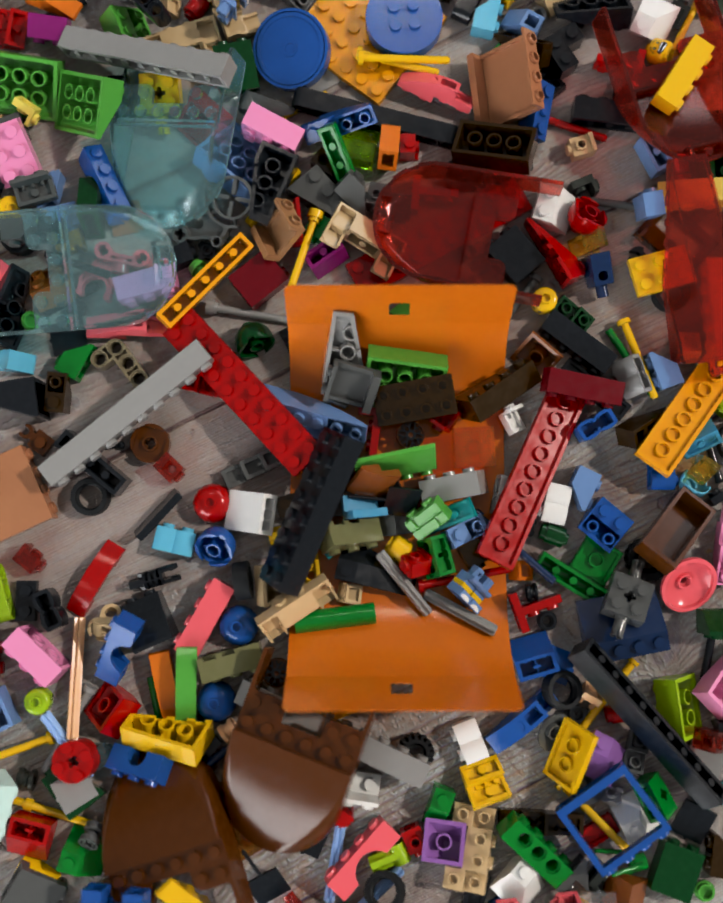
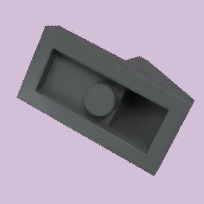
[379,515,412,536]
[556,853,589,892]

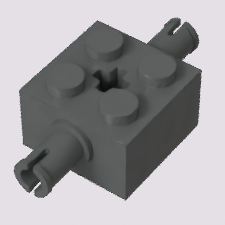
[599,559,656,640]

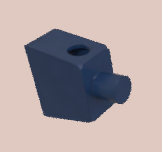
[581,251,614,299]

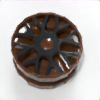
[397,421,425,449]
[264,658,287,688]

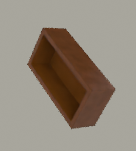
[633,486,716,576]

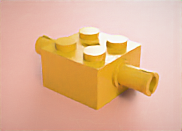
[138,73,184,135]

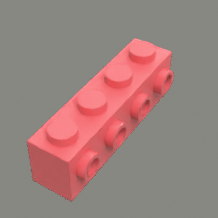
[173,577,234,658]

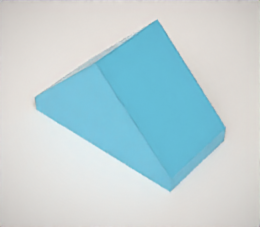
[0,349,37,375]

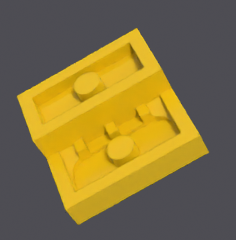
[459,754,512,811]

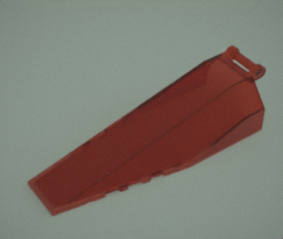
[662,153,723,378]

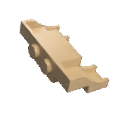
[207,0,261,41]
[142,14,222,52]
[319,201,408,281]
[254,573,339,644]
[442,801,497,896]

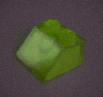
[341,129,380,171]

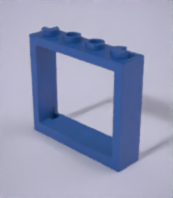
[555,760,672,877]

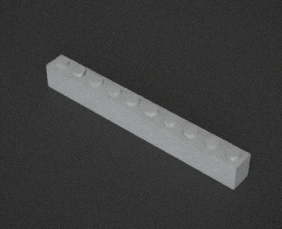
[57,25,237,88]
[37,339,215,487]
[234,677,431,789]

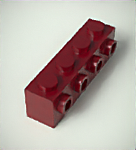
[540,367,626,409]

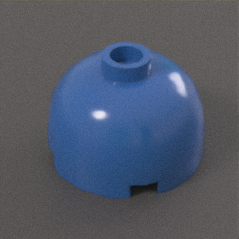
[194,526,236,567]
[219,605,259,645]
[196,681,236,722]

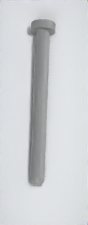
[41,683,97,773]

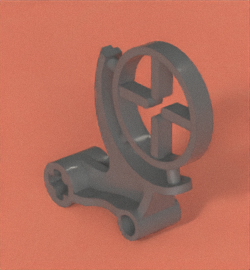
[172,175,252,249]

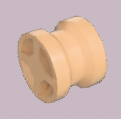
[216,717,236,743]

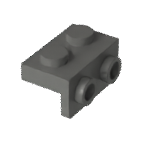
[9,170,59,210]

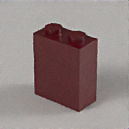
[228,252,290,311]

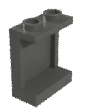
[320,358,382,415]
[0,859,68,903]

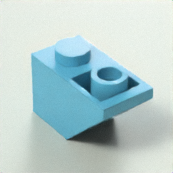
[470,0,504,41]

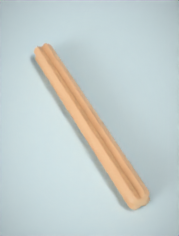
[66,617,86,740]

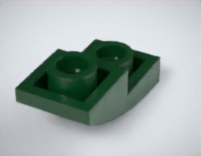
[551,295,595,331]

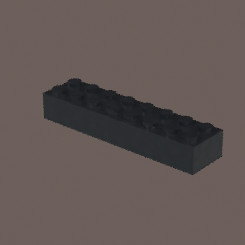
[259,426,364,597]

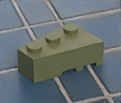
[320,517,384,556]
[196,640,263,684]

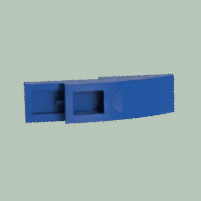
[301,103,378,145]
[484,688,559,754]

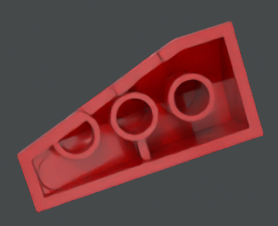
[523,217,586,290]

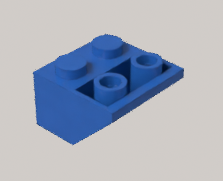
[577,497,634,553]
[510,630,560,682]

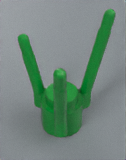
[595,849,648,877]

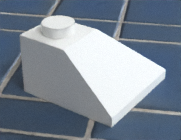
[628,0,681,41]
[608,789,660,845]
[489,855,545,903]

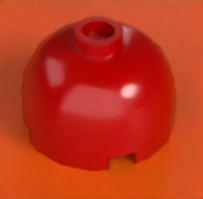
[567,196,608,236]
[193,483,229,523]

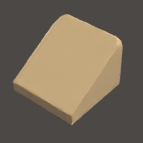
[336,582,363,605]

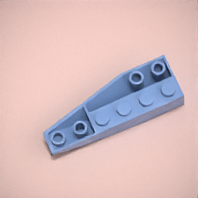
[264,383,368,443]

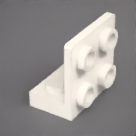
[344,770,381,810]

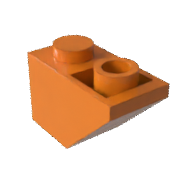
[377,124,401,171]

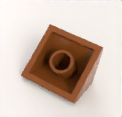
[510,330,564,383]
[600,874,648,903]

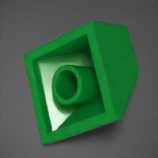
[56,824,103,877]

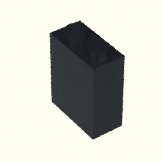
[484,224,546,286]

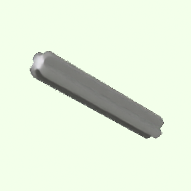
[376,550,432,617]
[423,589,498,636]

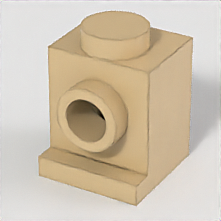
[565,131,598,162]

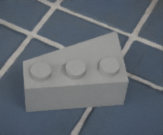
[418,467,489,502]

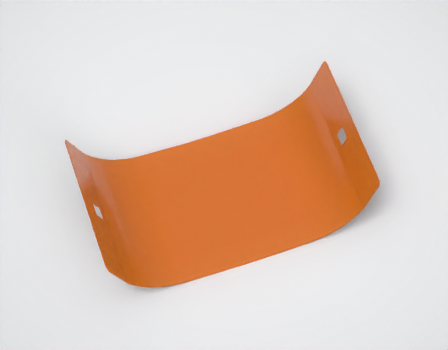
[282,284,524,712]

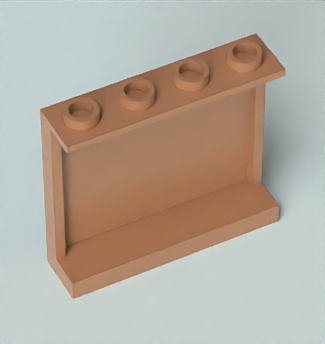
[466,27,545,124]
[0,445,58,542]

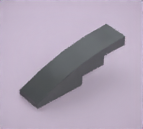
[220,449,283,490]

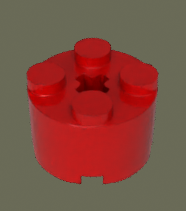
[51,737,100,784]

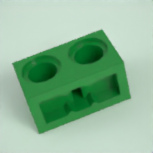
[417,533,456,580]

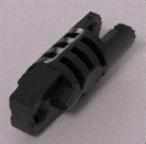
[128,563,181,591]

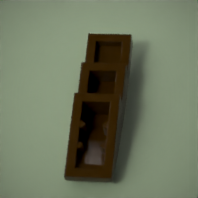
[498,807,584,835]

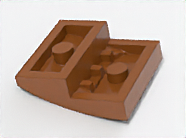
[345,464,402,497]

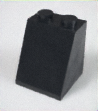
[0,376,51,421]
[120,589,179,655]

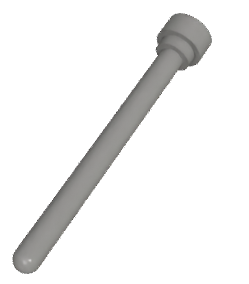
[205,299,287,324]

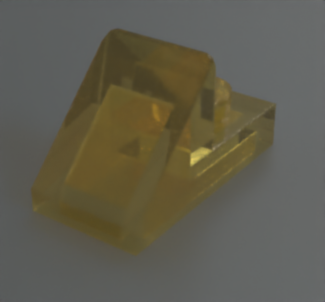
[567,226,609,259]
[686,455,722,485]

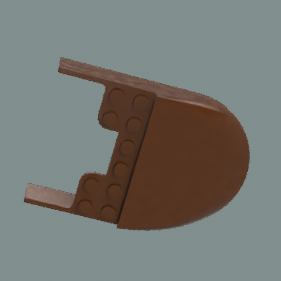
[222,646,378,854]
[102,751,254,903]

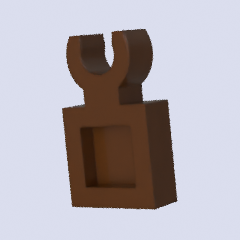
[18,424,56,457]

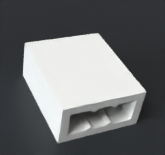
[224,489,278,536]

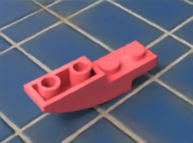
[397,72,473,114]
[86,312,167,339]

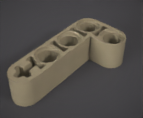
[90,338,150,388]

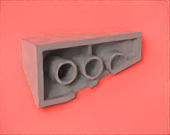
[322,310,363,384]

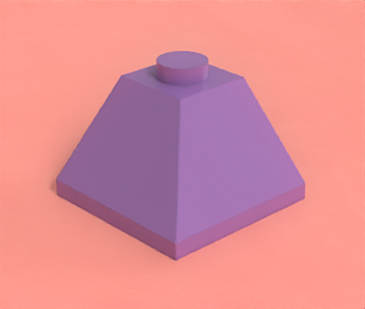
[584,730,625,788]
[421,817,467,867]

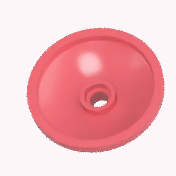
[660,557,717,612]

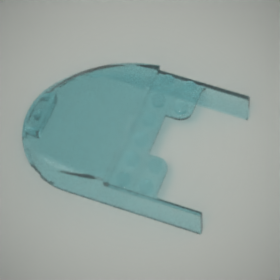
[110,48,246,229]
[0,204,177,336]

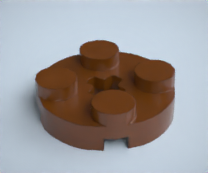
[130,424,171,463]

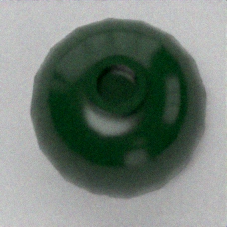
[234,322,275,359]

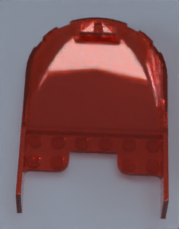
[592,0,723,163]
[373,161,564,307]

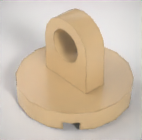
[87,604,121,642]

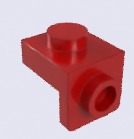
[429,411,463,433]

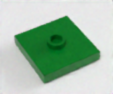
[568,535,624,587]

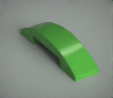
[175,647,197,721]

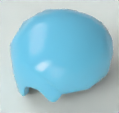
[678,469,711,498]

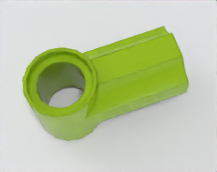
[367,838,411,873]

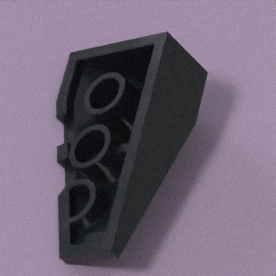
[553,0,634,31]
[249,140,299,226]
[0,263,30,351]
[334,547,417,596]

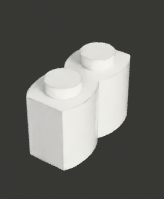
[537,482,573,527]
[449,716,490,765]

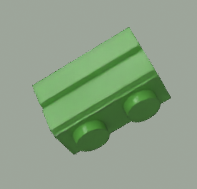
[404,495,452,541]

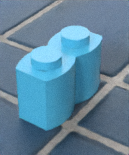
[152,522,198,557]

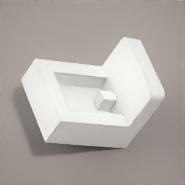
[498,403,526,436]

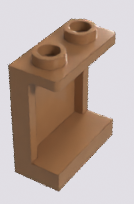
[250,197,305,262]

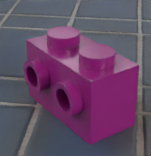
[27,12,72,46]
[305,242,350,280]

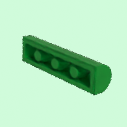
[317,121,356,181]
[536,550,606,599]
[295,602,376,634]

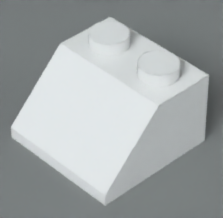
[531,181,576,235]

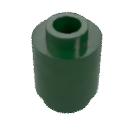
[538,523,569,548]

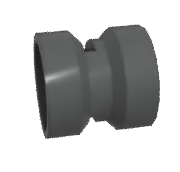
[78,820,103,850]

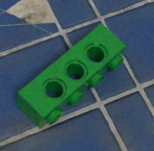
[496,810,574,889]

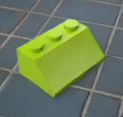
[653,673,703,742]

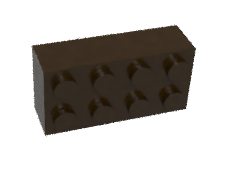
[451,119,538,175]

